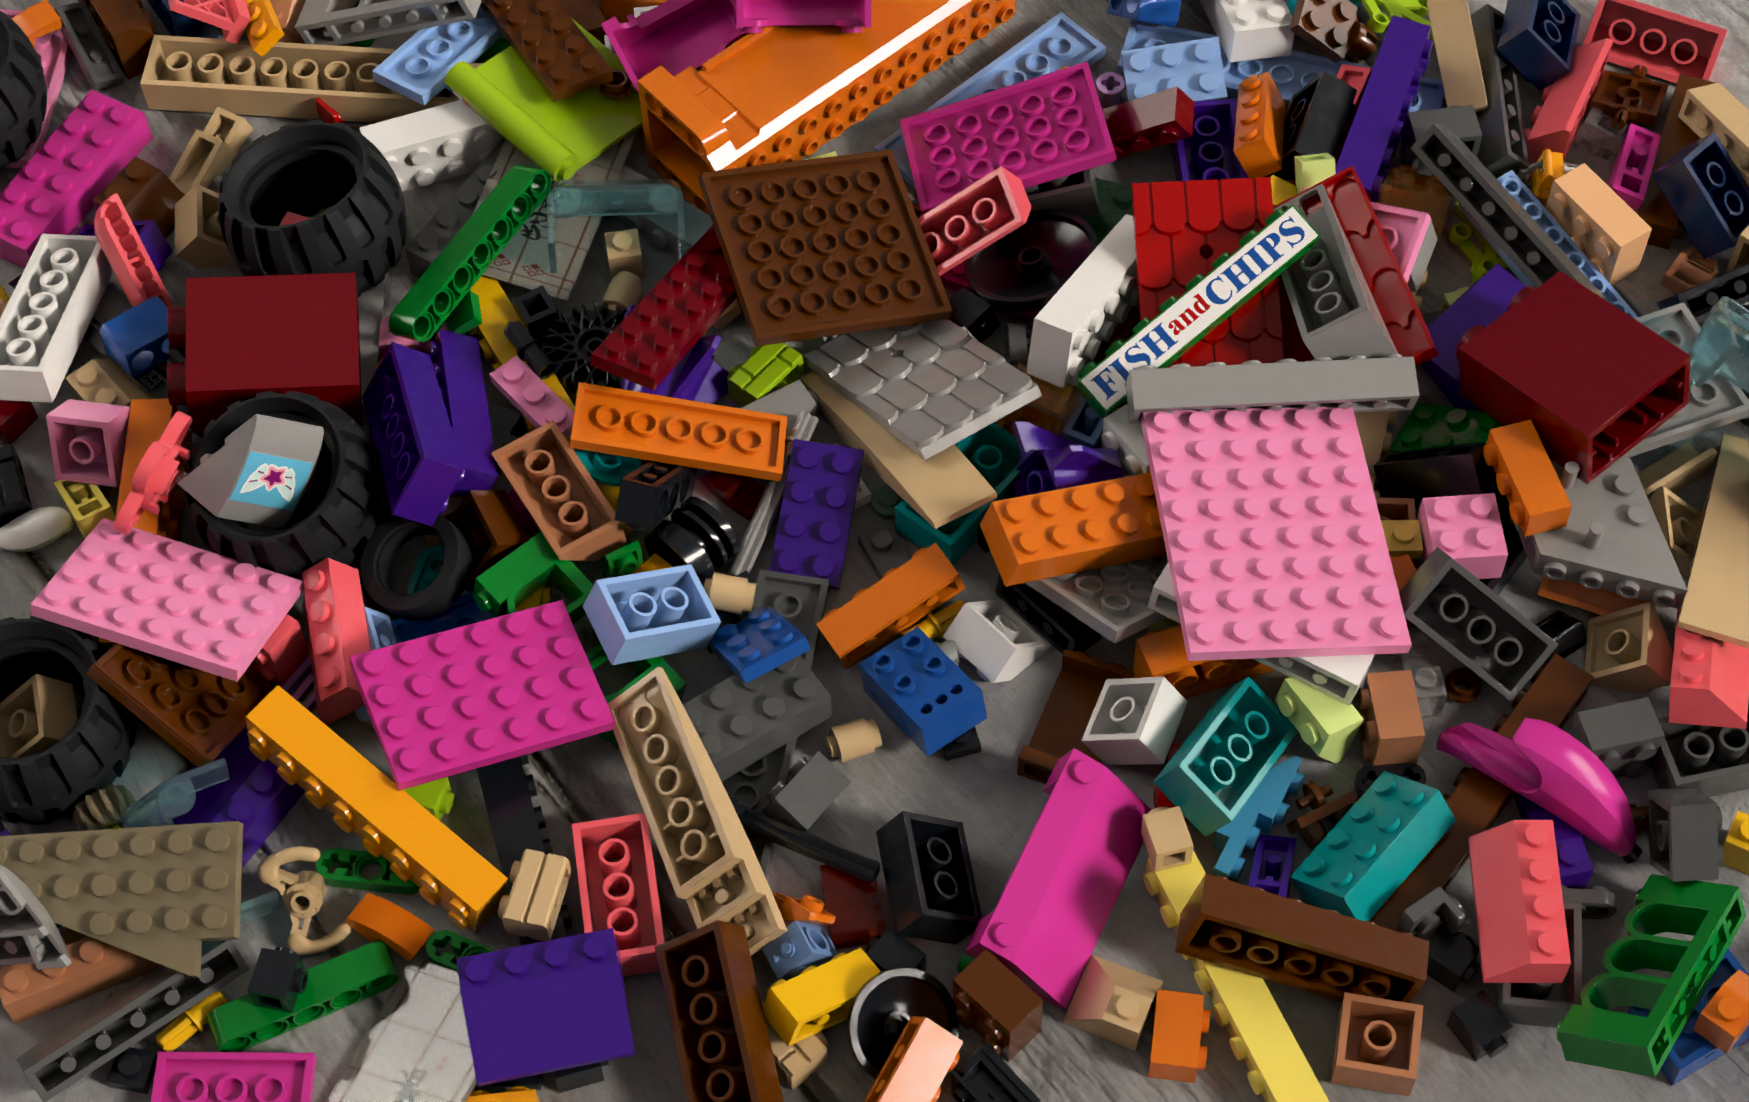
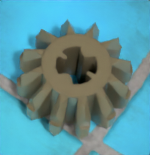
[72,784,141,831]

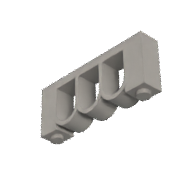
[295,0,482,46]

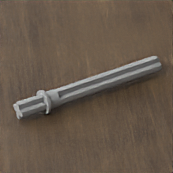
[727,411,819,576]

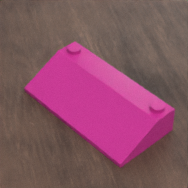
[964,748,1151,1010]

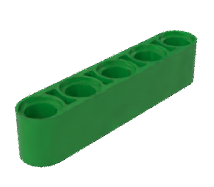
[206,941,399,1052]

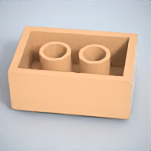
[1545,163,1652,285]

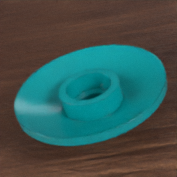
[573,449,642,486]

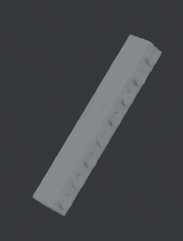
[1125,354,1420,424]

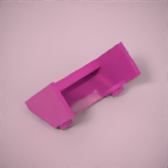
[735,0,871,33]

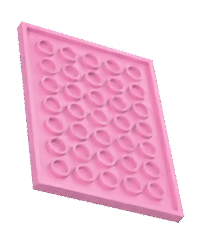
[1141,407,1412,661]

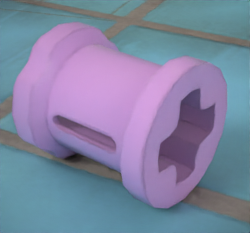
[1096,72,1125,109]

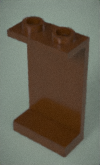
[1017,649,1134,784]

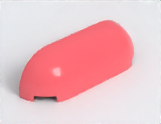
[94,193,175,307]

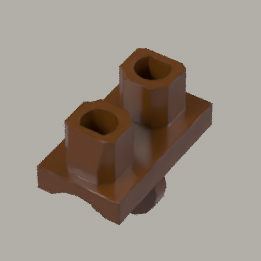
[1286,781,1359,849]

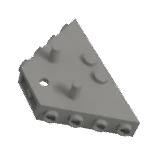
[1514,452,1688,609]

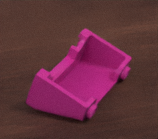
[601,0,749,95]

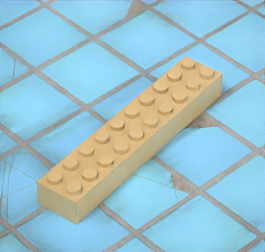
[140,35,460,123]

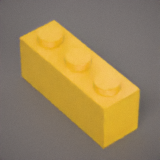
[762,947,881,1047]

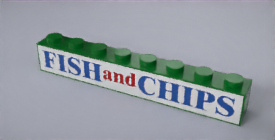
[1076,205,1320,419]

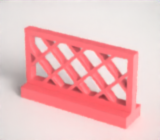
[168,0,251,44]

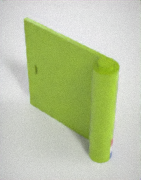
[444,18,643,182]

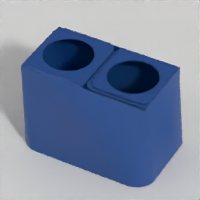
[1107,0,1182,28]
[99,297,170,379]

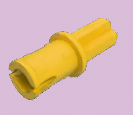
[900,600,965,640]
[155,990,228,1052]

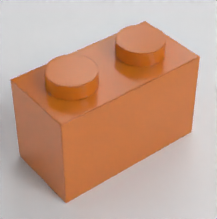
[1148,989,1211,1083]

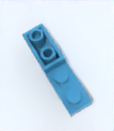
[1213,756,1305,881]

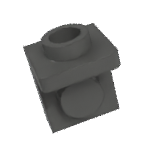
[1398,886,1465,935]

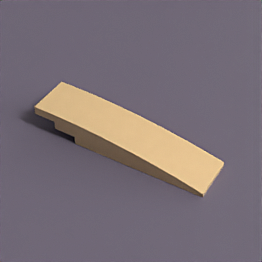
[799,371,998,529]
[1677,433,1749,649]
[607,666,788,955]

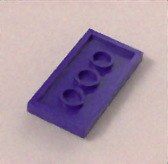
[769,439,865,590]

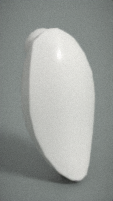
[0,506,74,552]

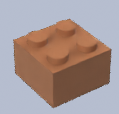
[1354,670,1425,766]
[1330,992,1424,1097]

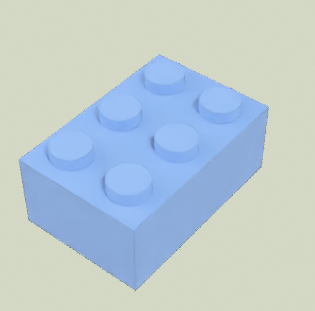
[1121,37,1228,102]
[583,564,721,665]

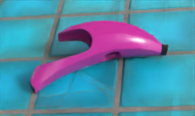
[1436,718,1643,864]

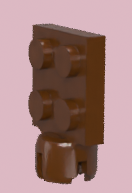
[1289,0,1378,64]

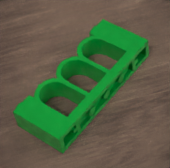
[473,532,687,749]
[1556,874,1746,1077]

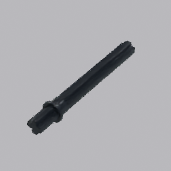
[730,797,880,883]

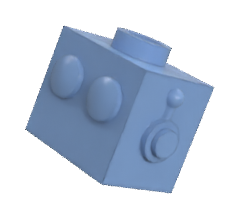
[762,921,839,981]

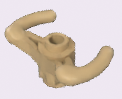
[258,846,351,955]

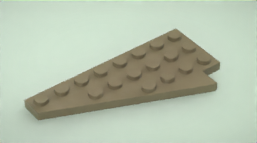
[0,821,243,978]

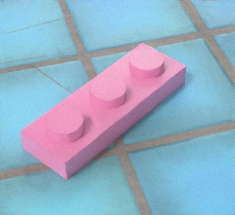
[489,356,574,438]

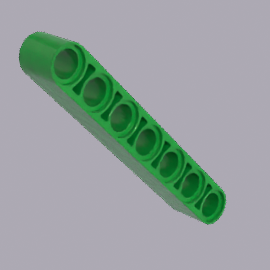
[389,165,552,342]

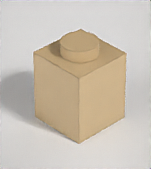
[604,228,645,279]
[1141,806,1194,872]

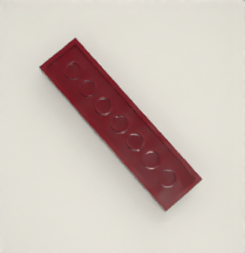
[590,225,738,390]

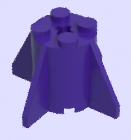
[621,305,729,404]
[1011,421,1124,497]

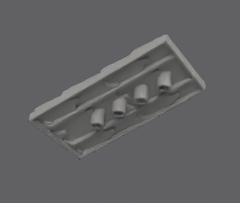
[803,319,1042,460]

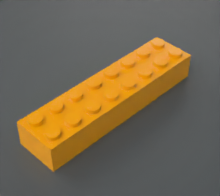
[246,685,508,934]

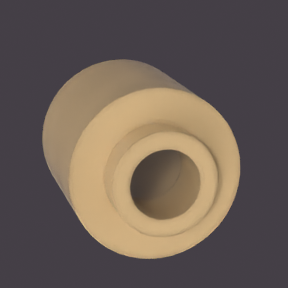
[600,271,642,311]
[704,572,756,614]
[825,717,882,763]

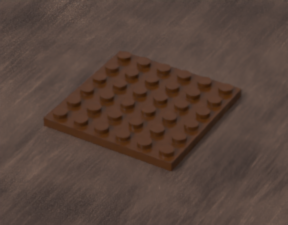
[699,150,953,347]

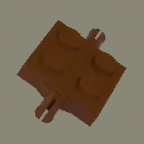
[1589,65,1669,130]

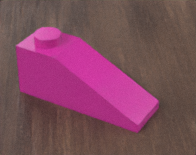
[1606,123,1661,213]

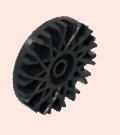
[544,302,627,394]

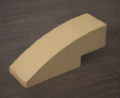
[169,106,253,195]

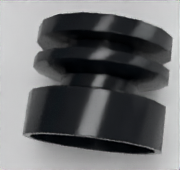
[644,496,740,582]

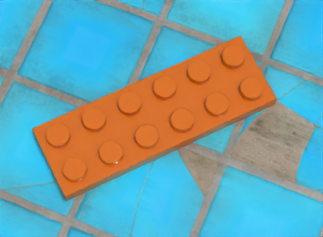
[569,382,788,482]

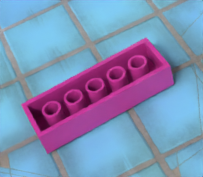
[0,89,153,269]

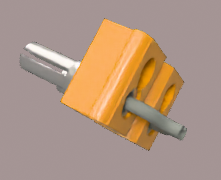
[1517,149,1579,208]

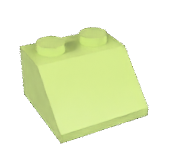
[1274,677,1364,764]

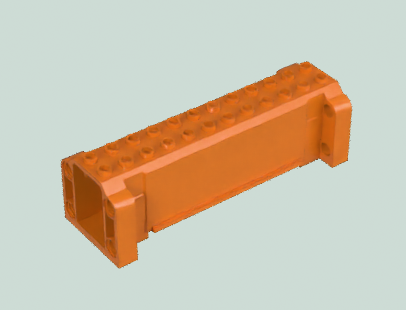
[637,0,1016,215]

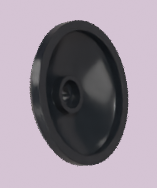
[847,968,959,1080]

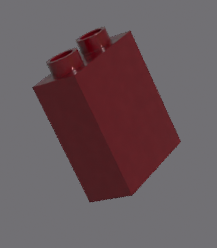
[1456,271,1691,484]
[167,272,363,433]

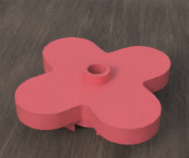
[113,411,193,535]

